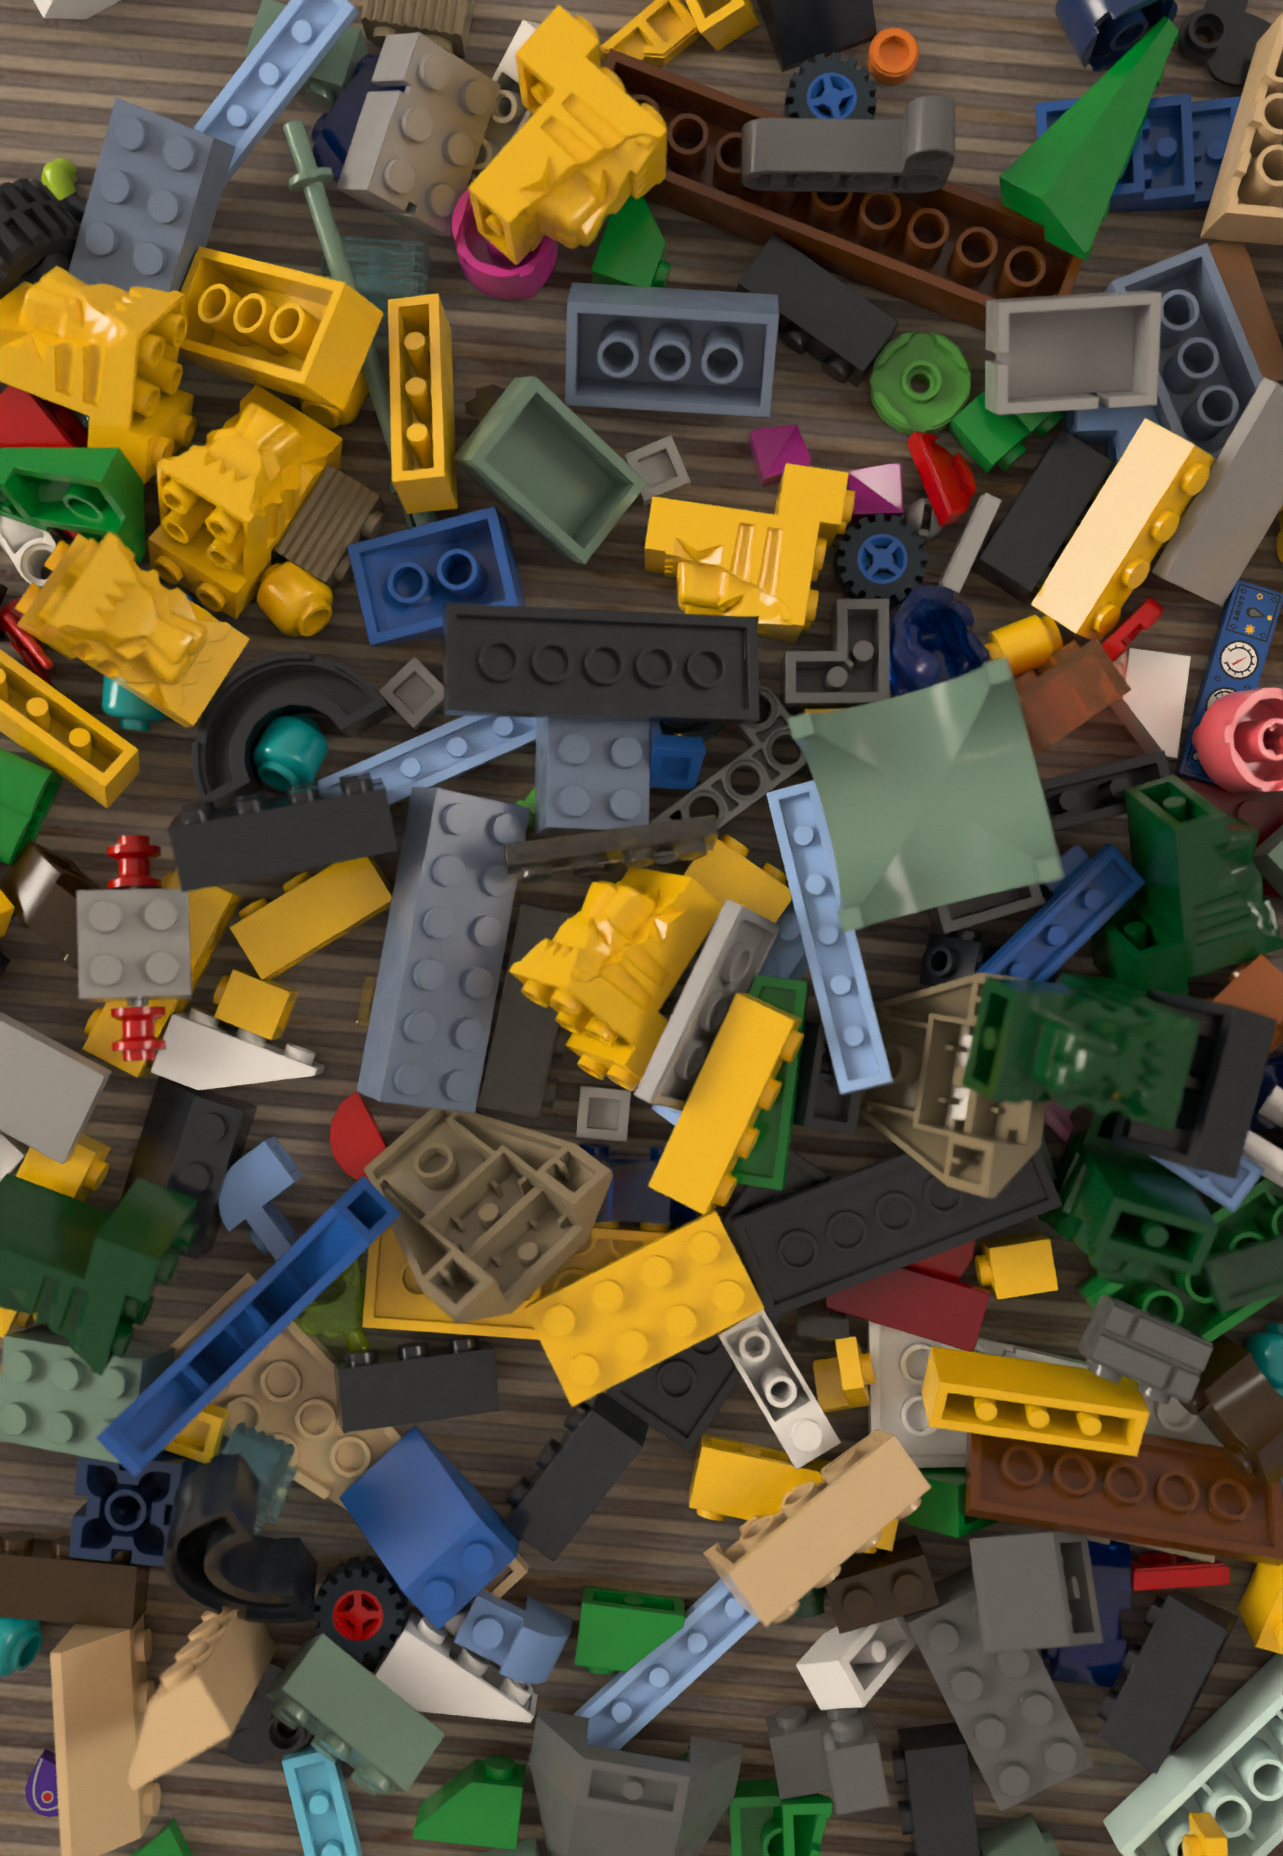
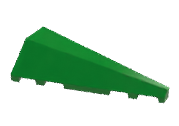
[999,16,1179,261]
[0,448,145,563]
[729,1779,832,1856]

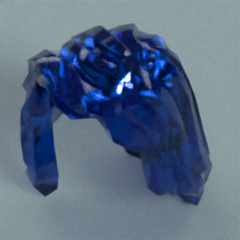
[889,585,990,697]

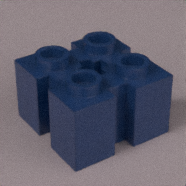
[69,1450,198,1567]

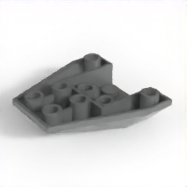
[529,1709,743,1856]

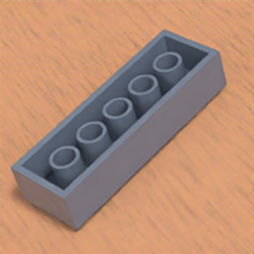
[357,787,530,1113]

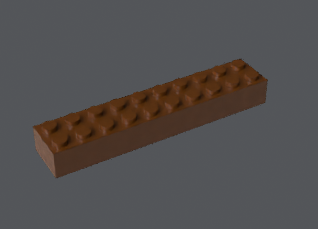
[603,48,1083,332]

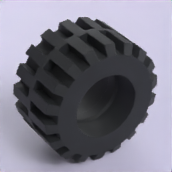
[0,178,81,300]

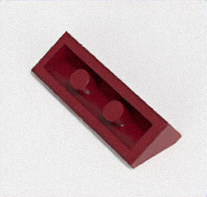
[824,1266,990,1352]

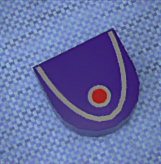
[25,1749,59,1817]

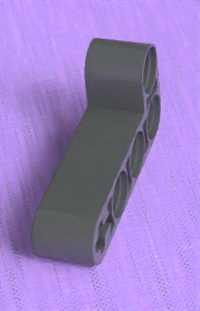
[741,95,956,193]
[640,685,807,867]

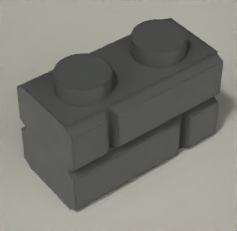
[1078,1293,1213,1405]

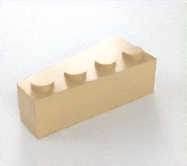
[1200,12,1283,246]
[703,1429,931,1627]

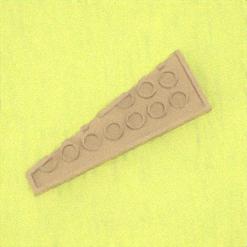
[169,1269,529,1598]

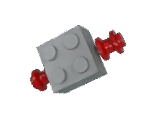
[77,835,192,1062]

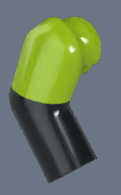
[41,158,88,225]

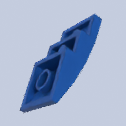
[1035,93,1241,211]

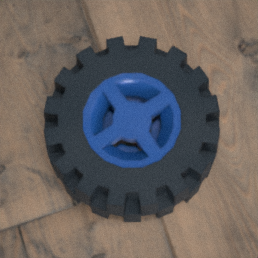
[783,52,877,119]
[833,514,928,610]

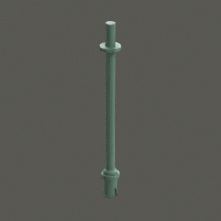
[283,120,437,529]

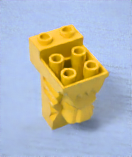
[468,5,667,266]
[0,266,197,485]
[148,384,343,619]
[645,463,855,644]
[15,532,250,728]
[509,866,723,1091]

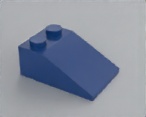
[347,506,527,647]
[339,1424,520,1630]

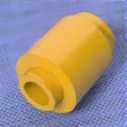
[982,614,1063,677]

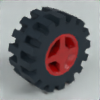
[312,1556,409,1661]

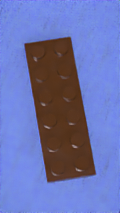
[965,1432,1283,1566]

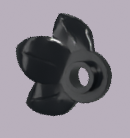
[1178,0,1271,87]
[226,1661,312,1764]

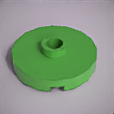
[869,332,971,435]

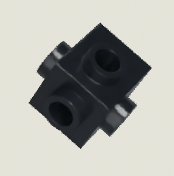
[919,929,1000,986]

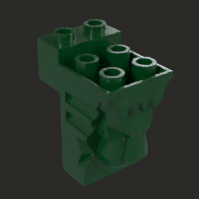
[1091,774,1283,999]
[962,973,1200,1130]
[1037,1105,1219,1286]
[0,1173,199,1376]

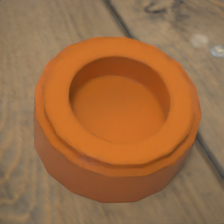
[867,28,919,85]

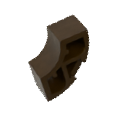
[0,840,104,970]
[1177,1335,1283,1488]

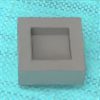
[624,435,691,506]
[378,656,444,730]
[576,1085,631,1142]

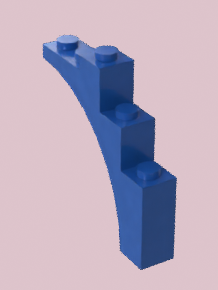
[96,1176,401,1477]

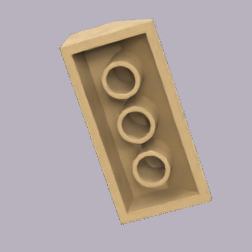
[127,1606,277,1791]
[50,1614,161,1856]

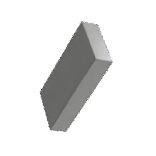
[934,493,1002,603]

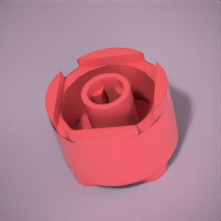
[1192,687,1283,793]

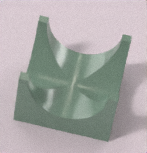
[788,657,1064,932]

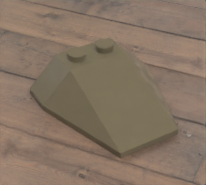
[859,973,1047,1198]
[364,1108,613,1324]

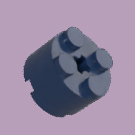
[1055,0,1178,72]

